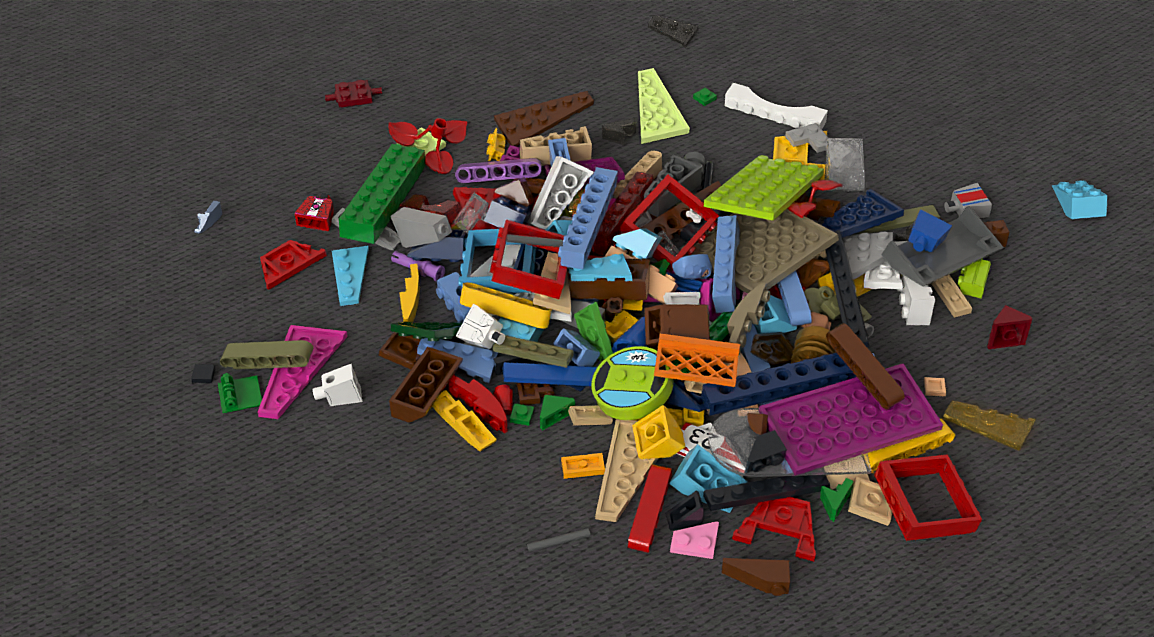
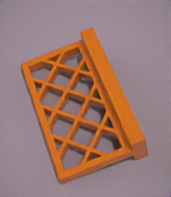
[654,334,740,387]

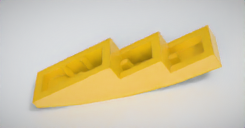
[399,264,420,323]
[432,390,497,451]

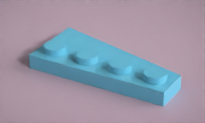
[332,246,369,306]

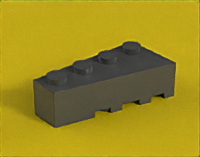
[644,154,702,217]

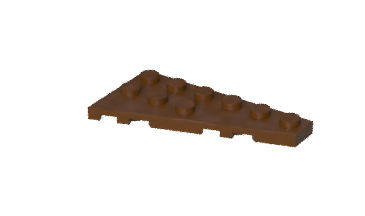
[494,91,594,147]

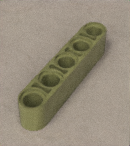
[220,340,314,369]

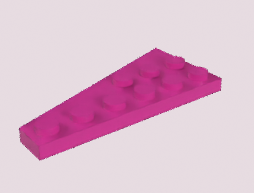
[258,325,347,419]

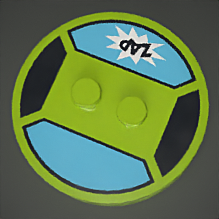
[591,346,674,420]

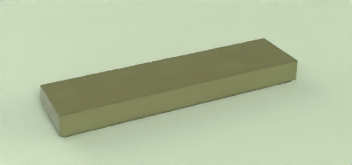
[493,335,574,368]

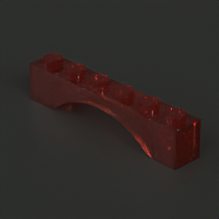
[592,172,654,255]

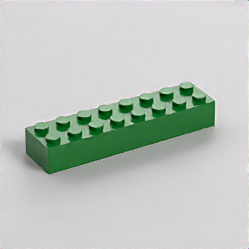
[339,144,425,244]

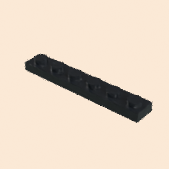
[703,470,830,511]

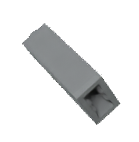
[391,207,452,248]

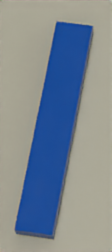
[503,362,597,386]

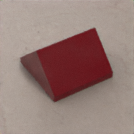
[987,305,1032,349]

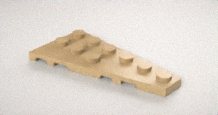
[595,419,658,522]

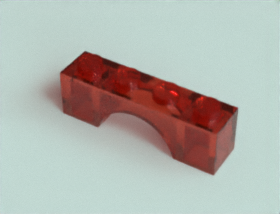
[400,194,466,228]

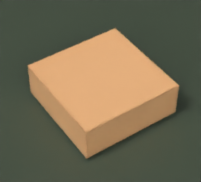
[924,377,946,396]

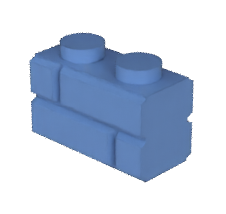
[554,328,600,367]

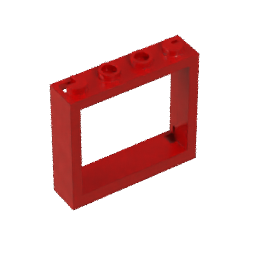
[620,174,719,272]
[490,220,567,299]
[874,455,982,541]

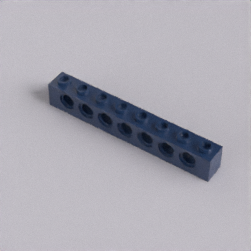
[701,353,856,416]

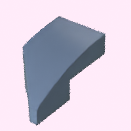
[195,201,222,234]

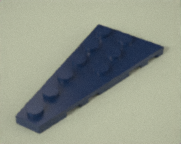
[822,189,904,237]

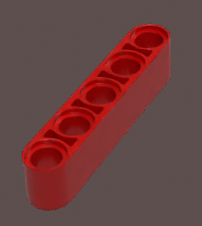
[628,464,672,553]

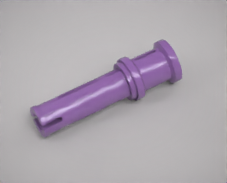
[391,251,445,282]

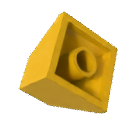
[632,405,686,459]

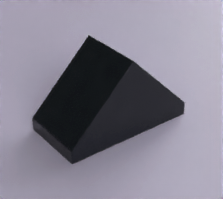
[665,491,704,530]

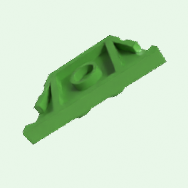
[574,302,613,361]

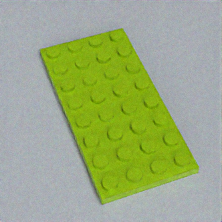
[704,155,824,221]

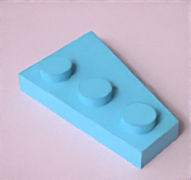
[567,254,632,281]

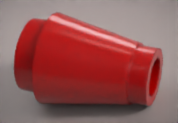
[493,385,513,415]

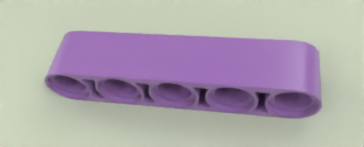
[455,158,542,183]

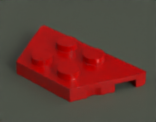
[260,240,327,290]

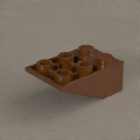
[645,304,710,351]

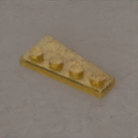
[943,400,1036,451]

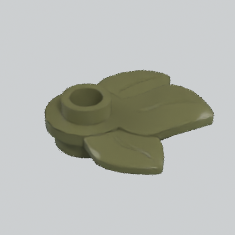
[804,286,835,320]

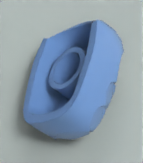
[672,254,712,280]

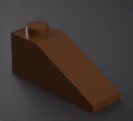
[722,558,790,596]

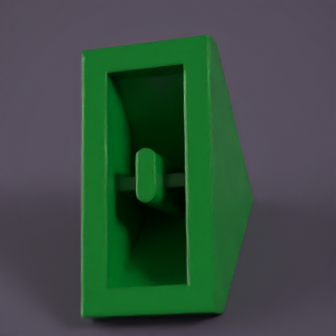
[540,395,575,431]

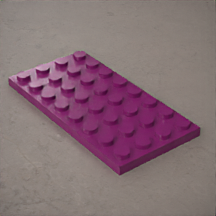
[758,364,943,476]

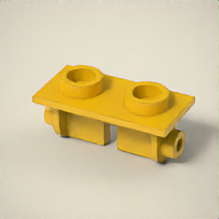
[486,128,506,161]

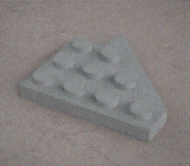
[843,232,907,280]

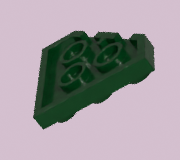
[391,322,463,341]

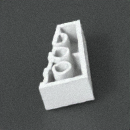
[527,156,593,229]
[897,273,935,325]

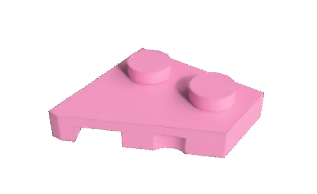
[670,522,719,559]

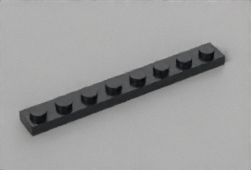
[825,230,870,347]

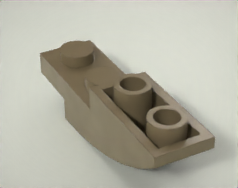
[727,282,770,354]

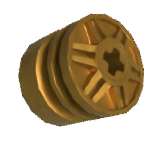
[791,326,836,364]

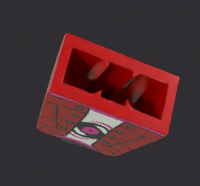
[295,193,334,231]

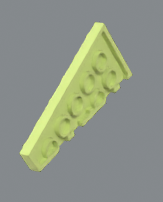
[638,68,690,144]

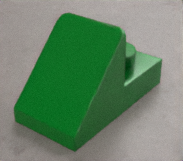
[820,478,854,521]

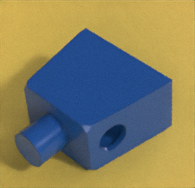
[908,209,952,252]

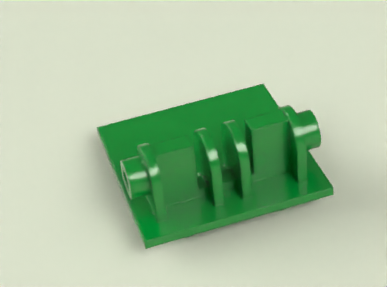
[218,373,262,413]

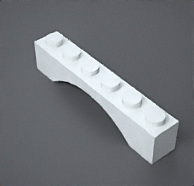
[725,83,828,129]

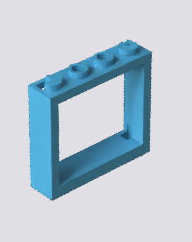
[458,229,537,293]

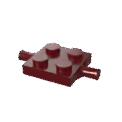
[325,80,382,108]

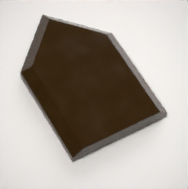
[750,332,794,365]

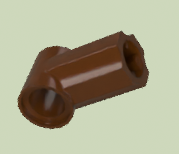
[601,297,623,322]

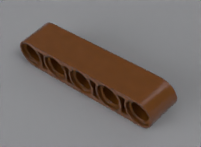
[826,323,905,410]

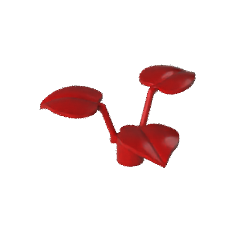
[388,118,467,174]
[787,180,843,218]

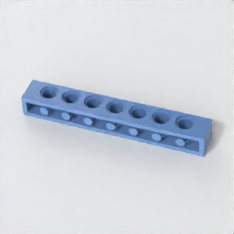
[558,167,618,270]

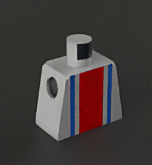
[945,183,992,218]

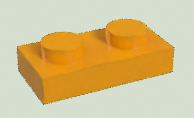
[561,453,605,479]

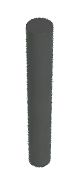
[506,234,563,247]
[526,528,590,552]

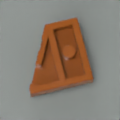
[796,259,830,289]

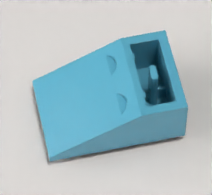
[1052,181,1107,219]

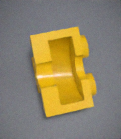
[605,310,638,344]

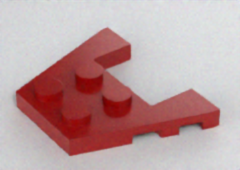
[732,497,816,562]

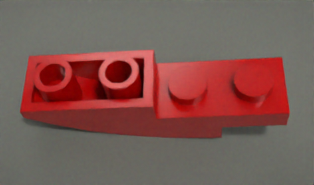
[448,375,508,433]

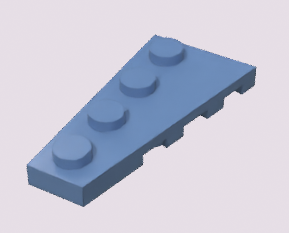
[417,337,498,383]

